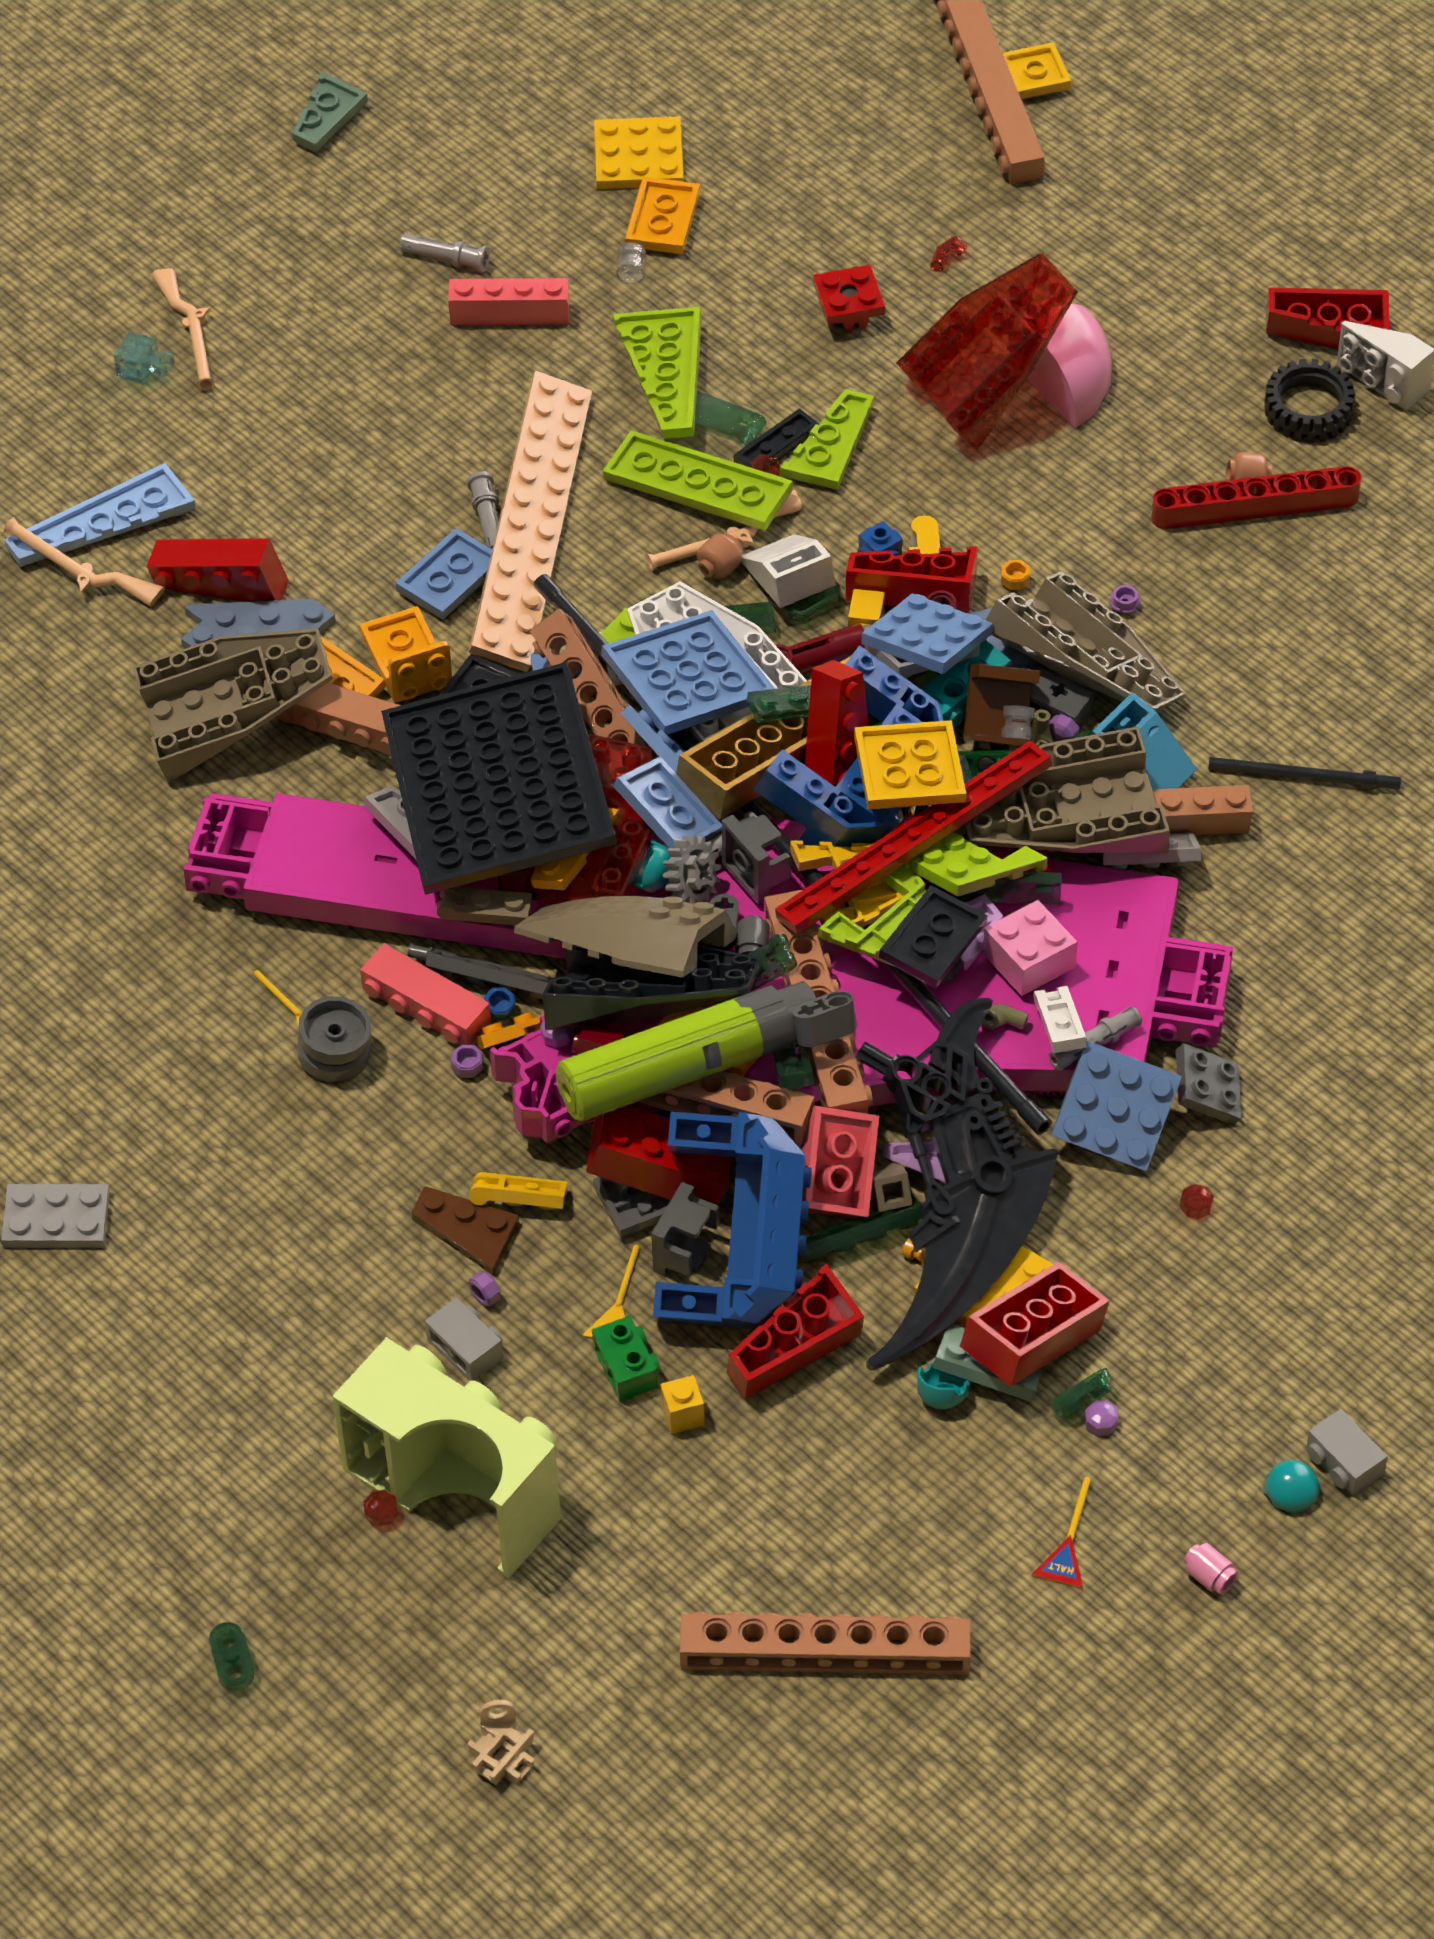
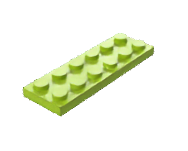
[602,430,793,531]

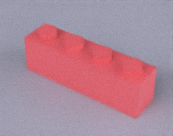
[448,278,570,326]
[360,943,491,1045]

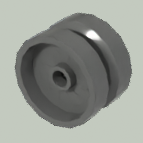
[298,996,371,1082]

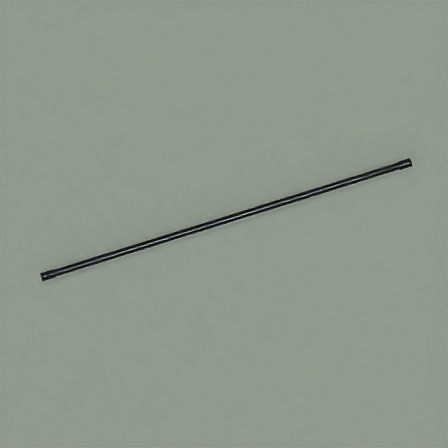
[533,574,1052,1135]

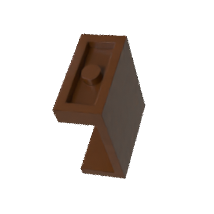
[963,664,1040,751]

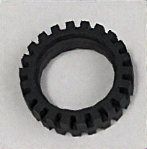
[1264,359,1355,443]

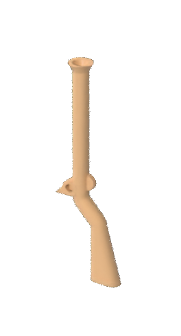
[152,269,215,391]
[646,490,802,571]
[4,517,165,607]

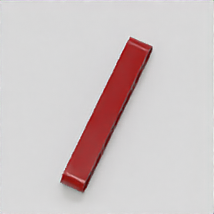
[1151,466,1361,529]

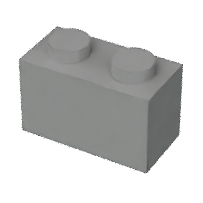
[425,1297,503,1381]
[1306,1409,1388,1497]

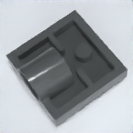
[1176,1043,1241,1125]
[593,1177,671,1238]

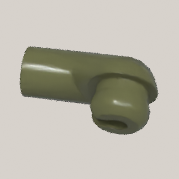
[1032,709,1054,747]
[981,1003,1029,1030]

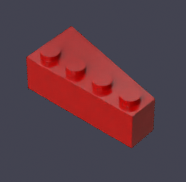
[146,538,289,602]
[845,546,978,613]
[726,1263,864,1399]

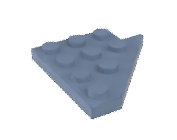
[181,599,336,649]

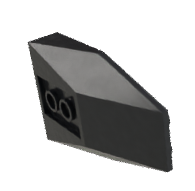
[543,945,762,1030]

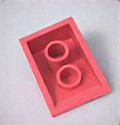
[801,1106,879,1220]

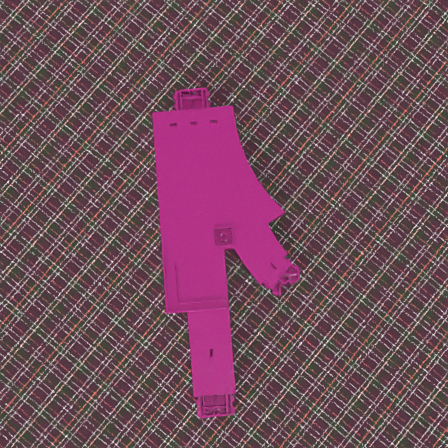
[183,787,1233,1143]

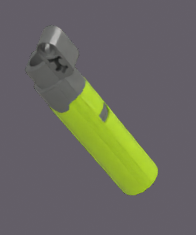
[556,981,857,1122]

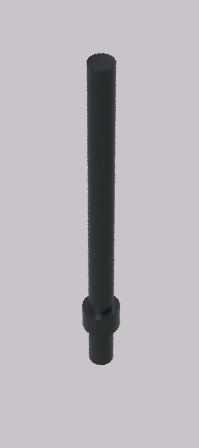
[1208,757,1402,790]

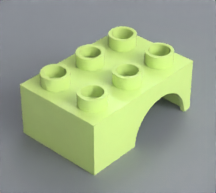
[332,1337,561,1579]

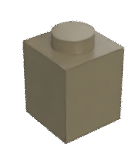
[871,1162,912,1212]

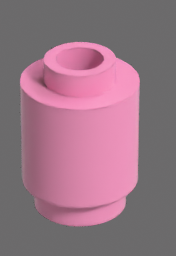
[1184,1543,1239,1595]

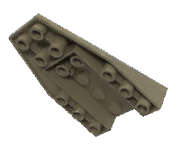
[986,571,1186,712]
[133,628,333,783]
[964,726,1170,853]

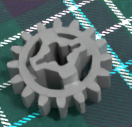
[663,836,721,904]

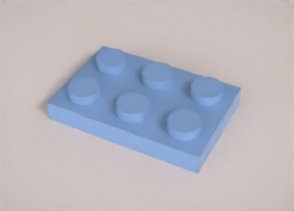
[396,528,492,620]
[613,756,722,848]

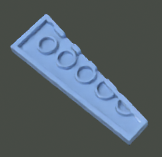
[4,463,196,567]

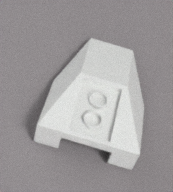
[627,582,807,743]

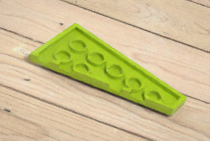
[612,307,702,439]

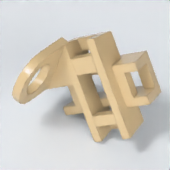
[467,1700,535,1786]

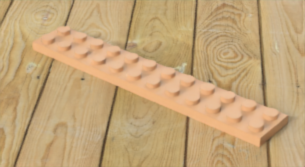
[469,371,592,672]

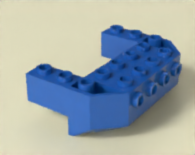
[754,646,943,847]
[653,1112,812,1330]

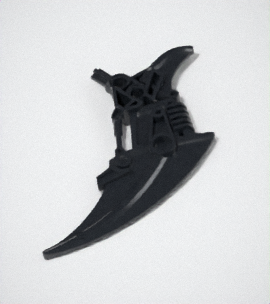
[855,998,1059,1371]

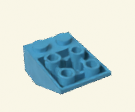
[1091,692,1197,790]

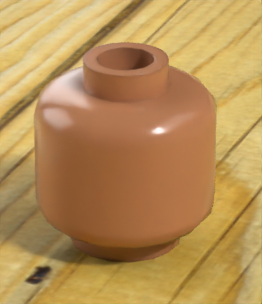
[1226,452,1272,481]
[697,533,743,579]

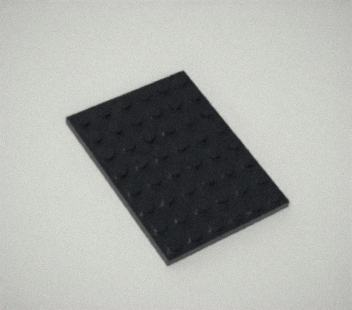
[381,662,618,895]

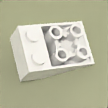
[1337,321,1434,410]
[742,534,836,608]

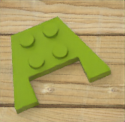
[909,824,1048,896]
[818,862,926,966]

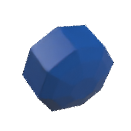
[484,987,515,1021]

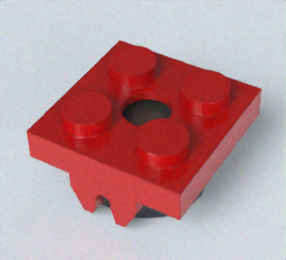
[813,264,885,332]

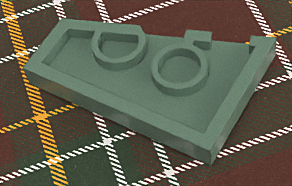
[292,71,368,152]
[932,1323,1042,1402]

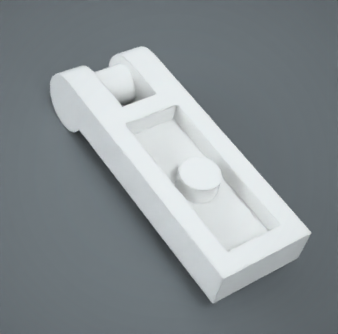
[1034,986,1087,1053]

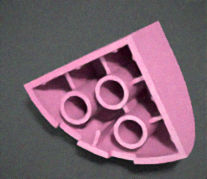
[1021,304,1112,428]

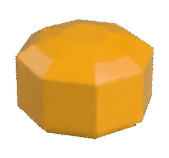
[1001,560,1030,590]

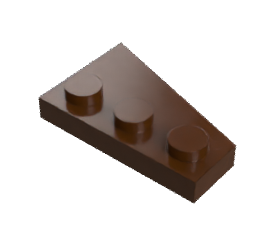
[411,1186,519,1276]

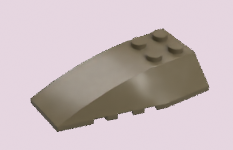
[514,896,737,978]

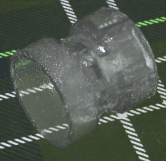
[616,243,646,284]
[1001,706,1035,740]

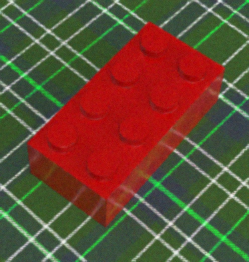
[586,1105,732,1206]
[960,1262,1110,1387]

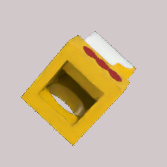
[909,515,940,554]

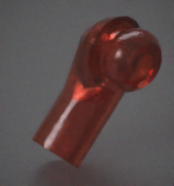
[930,236,967,272]

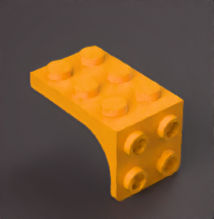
[359,606,452,703]

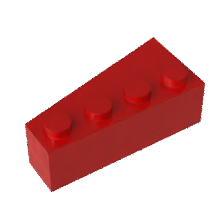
[1266,287,1390,349]
[805,660,869,787]

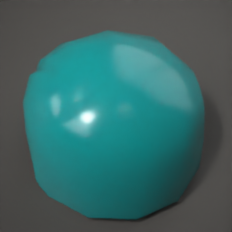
[635,841,670,893]
[917,1362,970,1409]
[1263,1459,1320,1513]

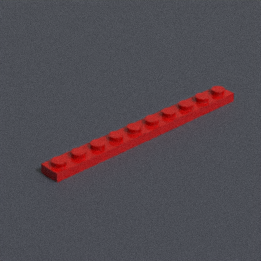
[775,741,1052,935]

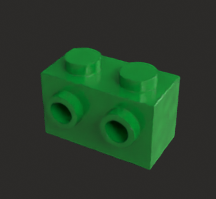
[592,1315,661,1402]

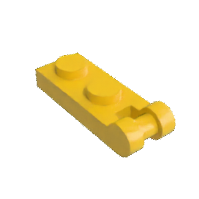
[469,1172,568,1210]

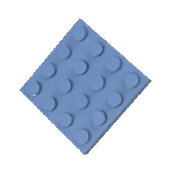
[601,610,776,734]

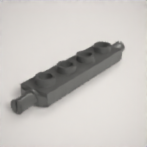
[408,944,555,999]

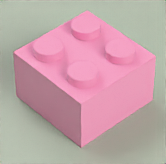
[983,900,1077,996]

